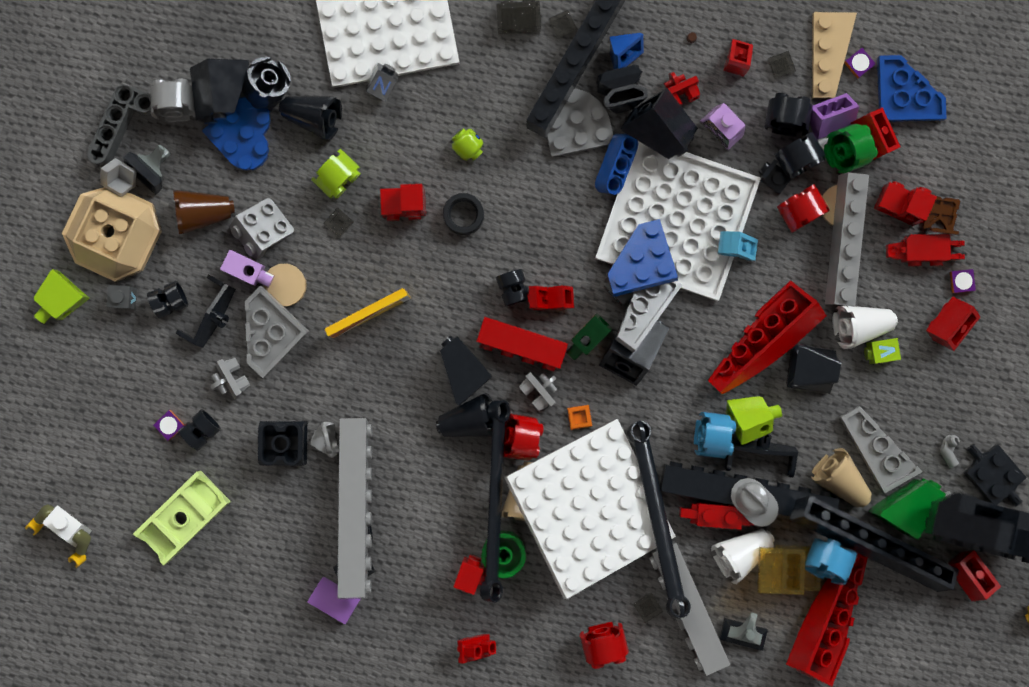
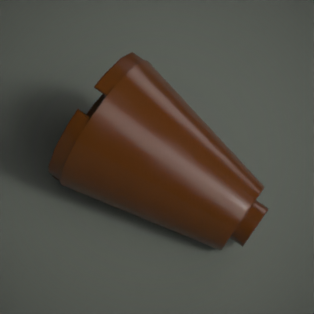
[173,190,235,234]

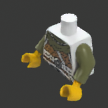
[25,504,92,568]

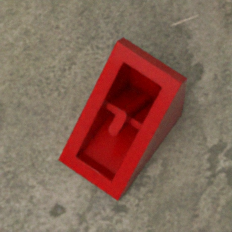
[723,39,753,77]

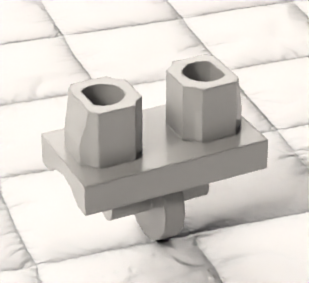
[210,358,250,399]
[519,372,557,411]

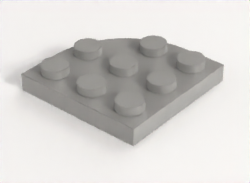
[538,89,613,158]

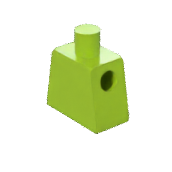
[34,269,89,324]
[726,396,782,445]

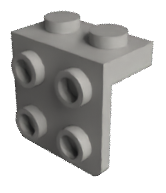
[230,198,294,261]

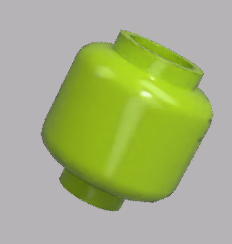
[451,128,483,161]

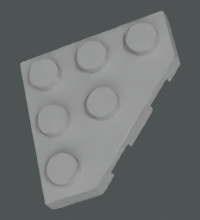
[245,285,309,378]

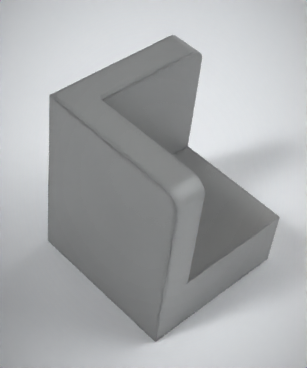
[100,158,136,197]

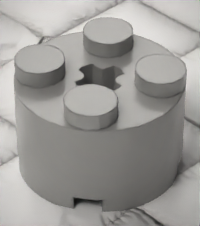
[150,78,195,122]

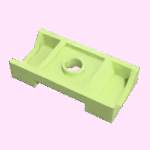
[133,471,231,565]

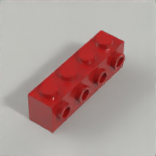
[476,316,568,372]

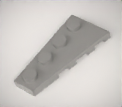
[615,281,682,353]
[839,406,923,493]

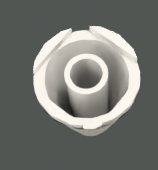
[832,306,898,349]
[711,529,775,584]

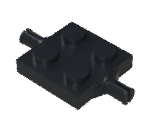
[963,444,1027,507]

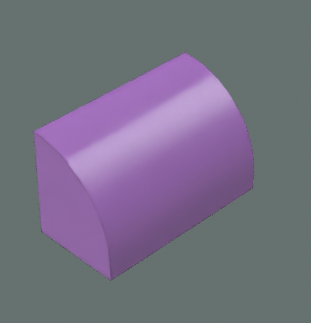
[810,93,859,139]
[307,576,360,624]

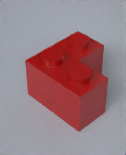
[874,181,937,226]
[380,184,426,221]

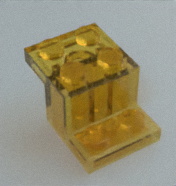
[758,545,821,595]

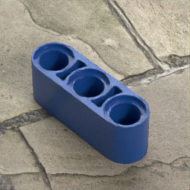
[595,133,639,195]

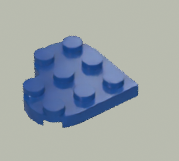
[202,97,271,171]

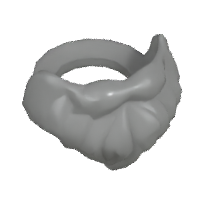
[311,422,339,458]

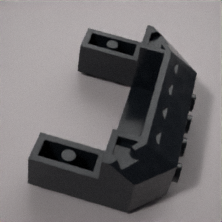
[925,492,1029,563]

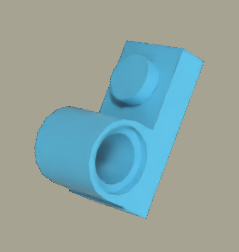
[718,231,758,261]

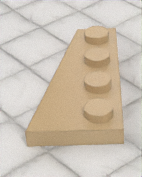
[812,12,857,99]

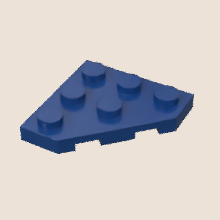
[877,55,947,122]
[608,219,678,297]

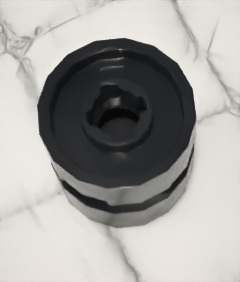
[496,269,529,307]
[147,281,189,319]
[178,409,221,451]

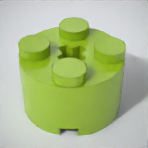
[311,149,361,199]

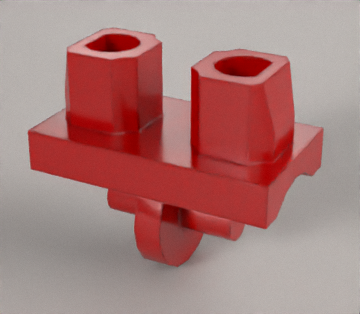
[664,72,700,106]
[457,634,496,664]

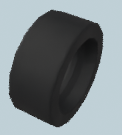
[443,193,484,235]

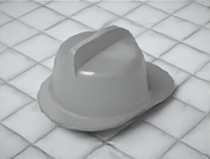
[731,478,778,527]

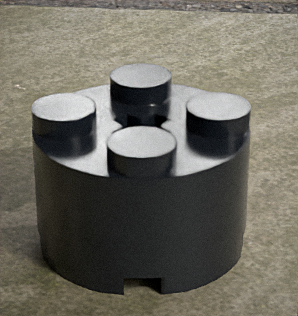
[242,57,291,109]
[764,93,813,137]
[774,132,826,179]

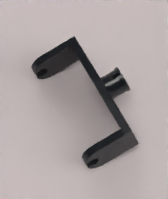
[176,274,236,348]
[725,434,798,478]

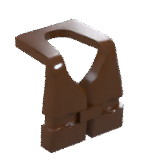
[923,196,960,236]

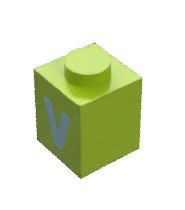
[864,338,901,364]

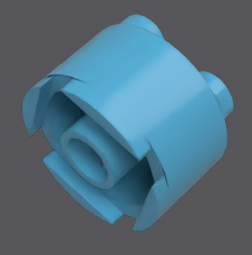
[694,412,736,459]
[804,538,857,585]

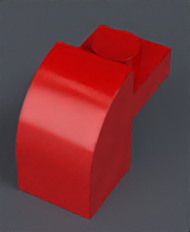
[528,285,574,311]

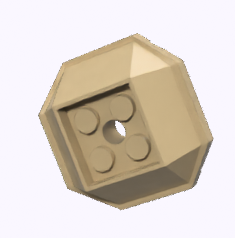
[62,187,162,282]

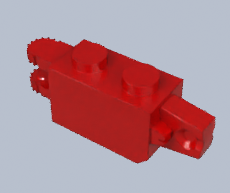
[886,234,965,267]
[679,502,755,530]

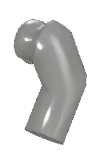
[940,435,960,468]

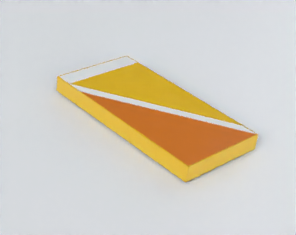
[325,288,411,338]

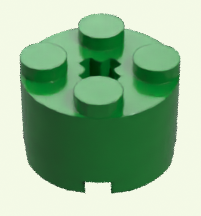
[824,124,878,174]
[481,531,526,578]

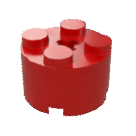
[777,184,830,233]
[504,414,544,461]
[580,622,629,669]

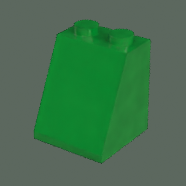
[868,478,946,539]

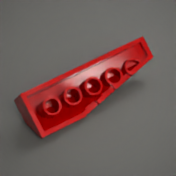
[708,280,827,394]
[786,549,868,687]

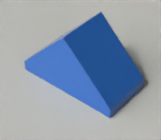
[609,33,644,70]

